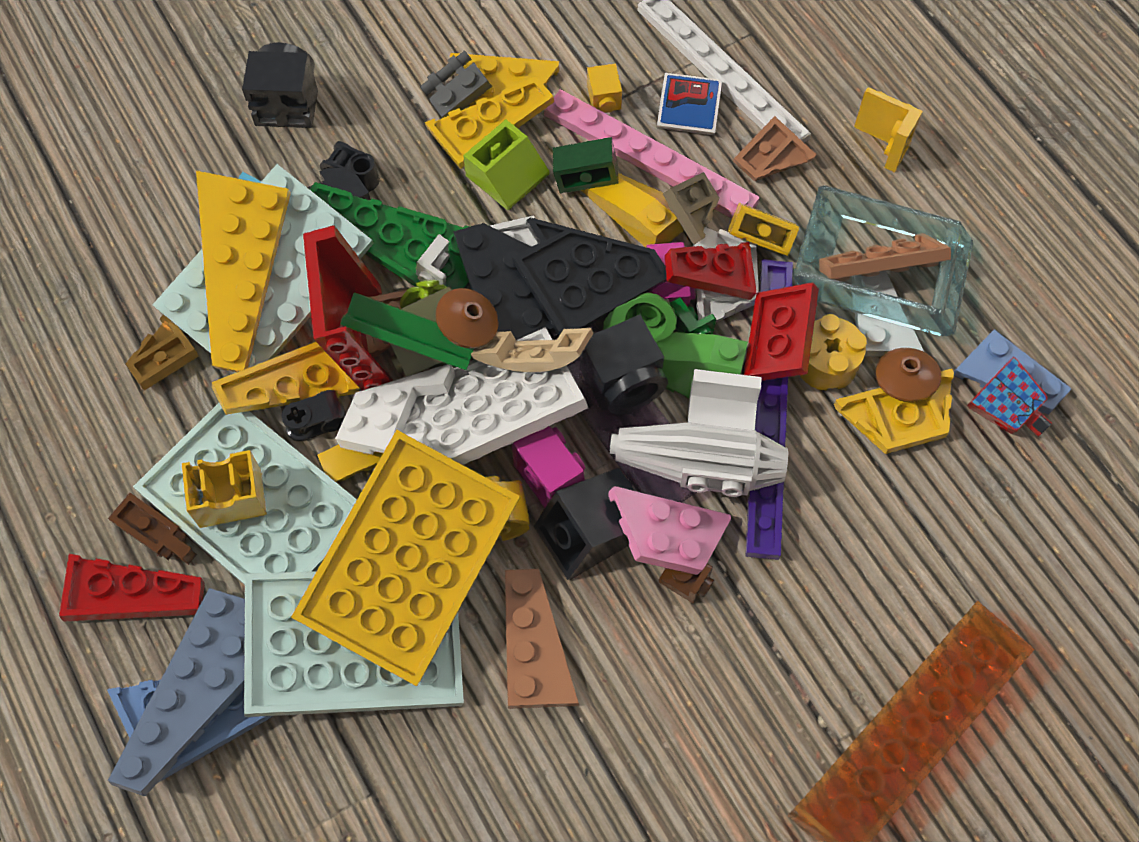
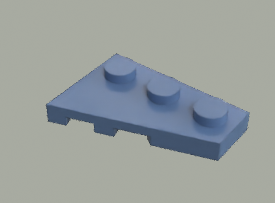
[954,329,1072,415]

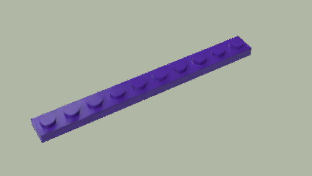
[745,260,793,560]

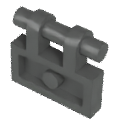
[420,50,492,118]

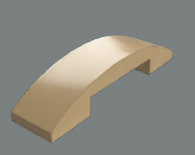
[471,328,594,372]

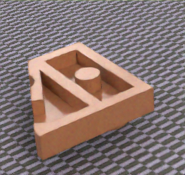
[733,116,817,181]

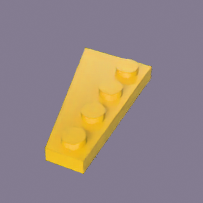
[425,76,555,169]
[212,342,360,415]

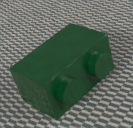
[553,137,619,194]

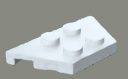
[693,227,759,322]

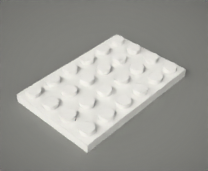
[402,327,588,465]

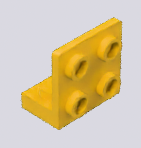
[854,87,923,172]

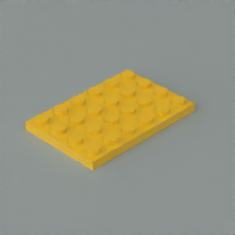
[291,429,520,686]

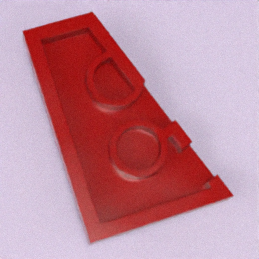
[664,242,757,300]

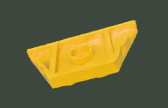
[450,53,560,107]
[834,368,954,454]

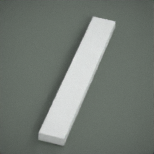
[637,0,811,143]

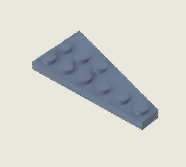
[108,588,245,796]

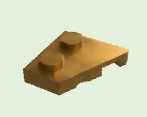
[125,314,199,391]

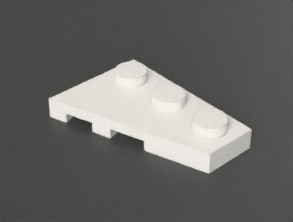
[852,270,924,357]

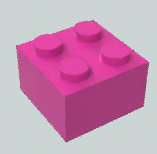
[512,426,585,508]

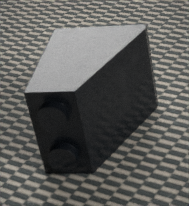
[534,468,635,580]

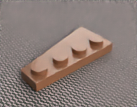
[505,569,579,709]

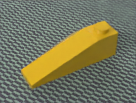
[581,173,684,247]

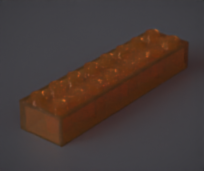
[787,601,1035,842]

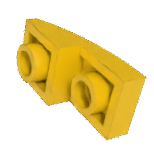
[317,444,383,484]

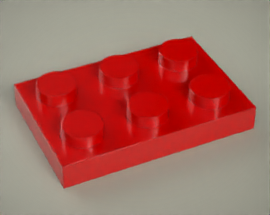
[744,282,819,381]

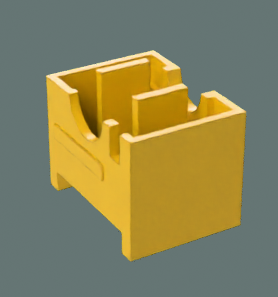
[182,450,267,528]

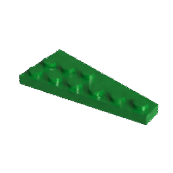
[309,182,470,290]

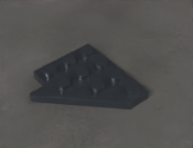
[513,217,667,336]
[453,223,555,340]

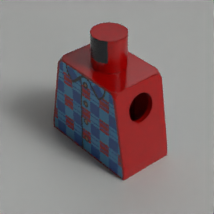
[966,357,1052,437]

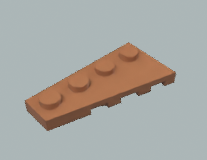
[819,233,951,282]

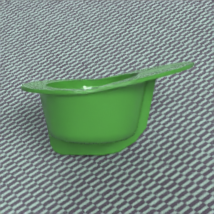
[603,293,677,342]

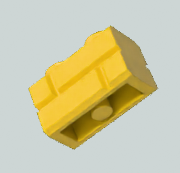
[728,202,799,256]

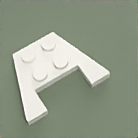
[335,364,456,455]

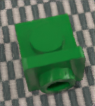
[670,297,716,334]

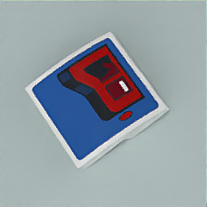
[657,73,722,135]

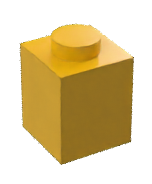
[587,63,622,113]

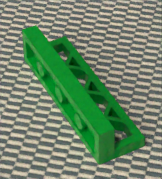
[340,292,474,370]

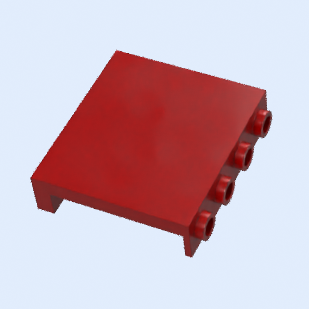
[303,225,393,391]

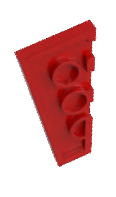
[59,554,205,622]

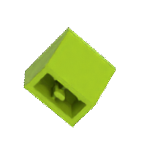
[463,119,550,210]

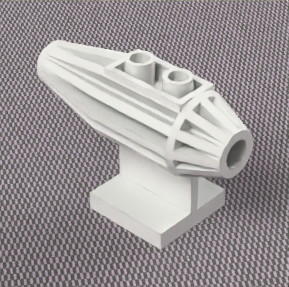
[610,369,788,497]

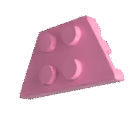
[608,486,731,575]

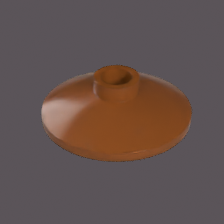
[435,288,498,349]
[875,348,941,402]

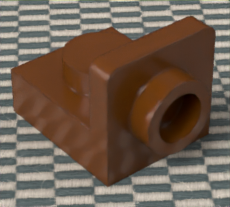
[658,563,714,603]

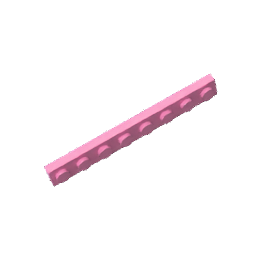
[544,89,760,219]

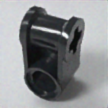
[320,141,380,192]
[281,390,346,442]

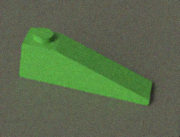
[656,332,748,398]

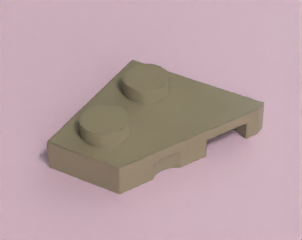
[663,172,719,245]

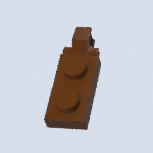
[108,493,197,565]

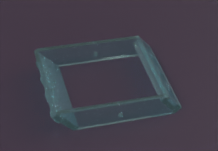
[793,185,973,337]

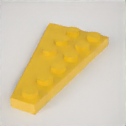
[196,171,291,372]

